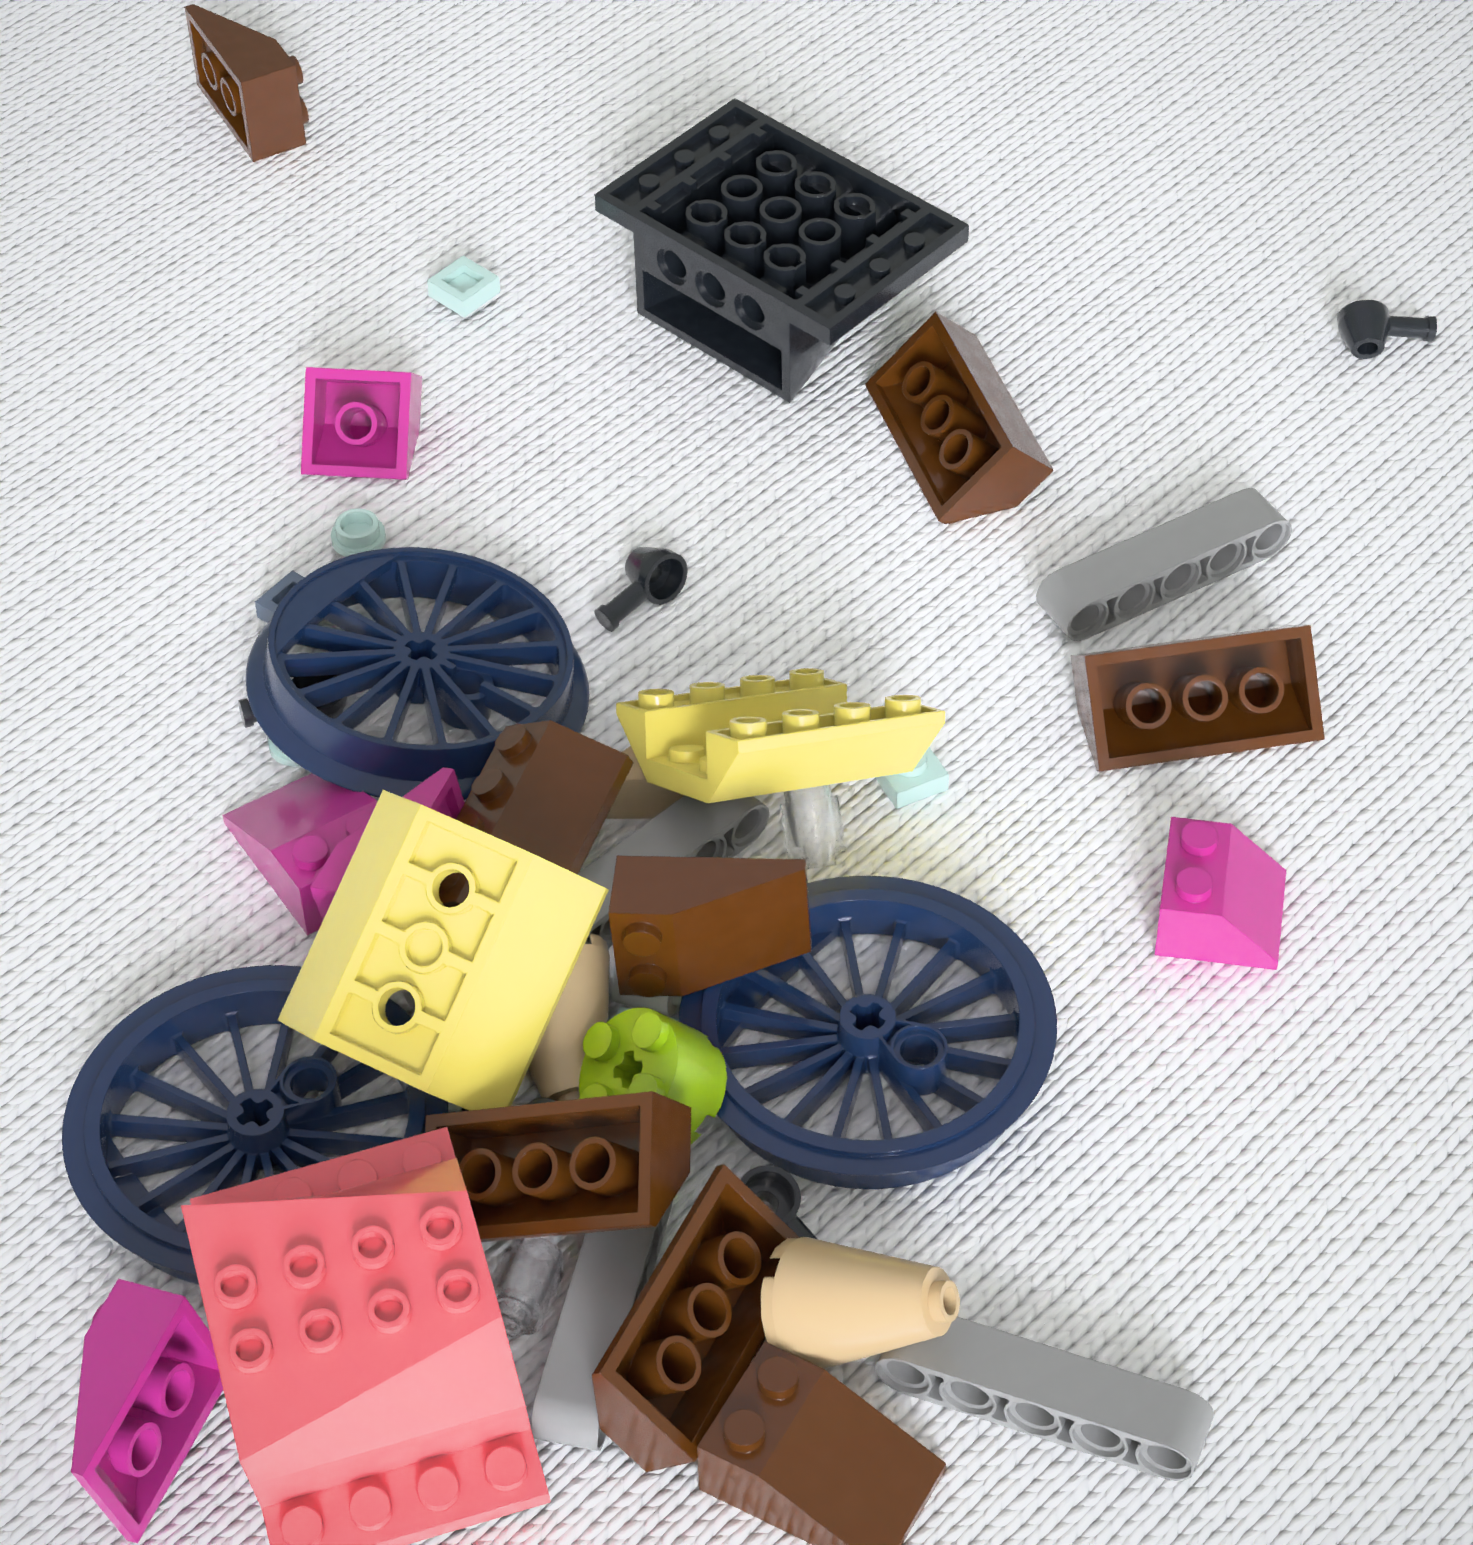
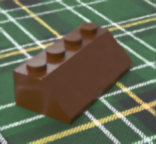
[865,311,1054,525]
[1070,625,1325,772]
[439,720,634,908]
[425,1091,691,1242]
[592,1164,800,1472]

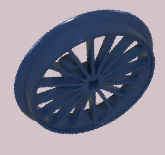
[245,547,590,800]
[679,876,1057,1189]
[62,965,449,1285]

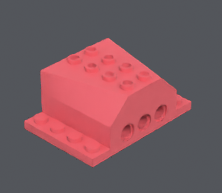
[181,1127,551,1545]

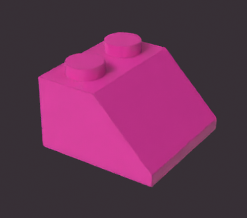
[301,367,422,480]
[1155,817,1286,970]

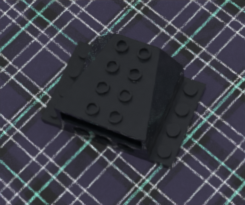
[594,98,969,403]

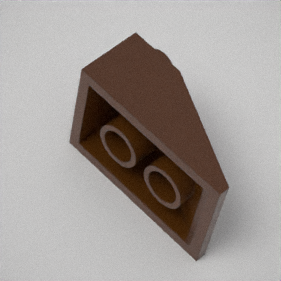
[184,4,309,162]
[608,855,812,998]
[697,1342,946,1545]

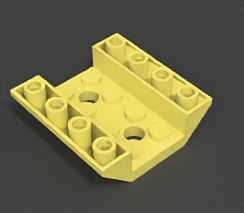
[616,668,945,803]
[278,790,609,1111]

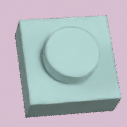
[427,256,501,318]
[875,747,949,809]

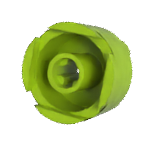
[579,1007,727,1144]

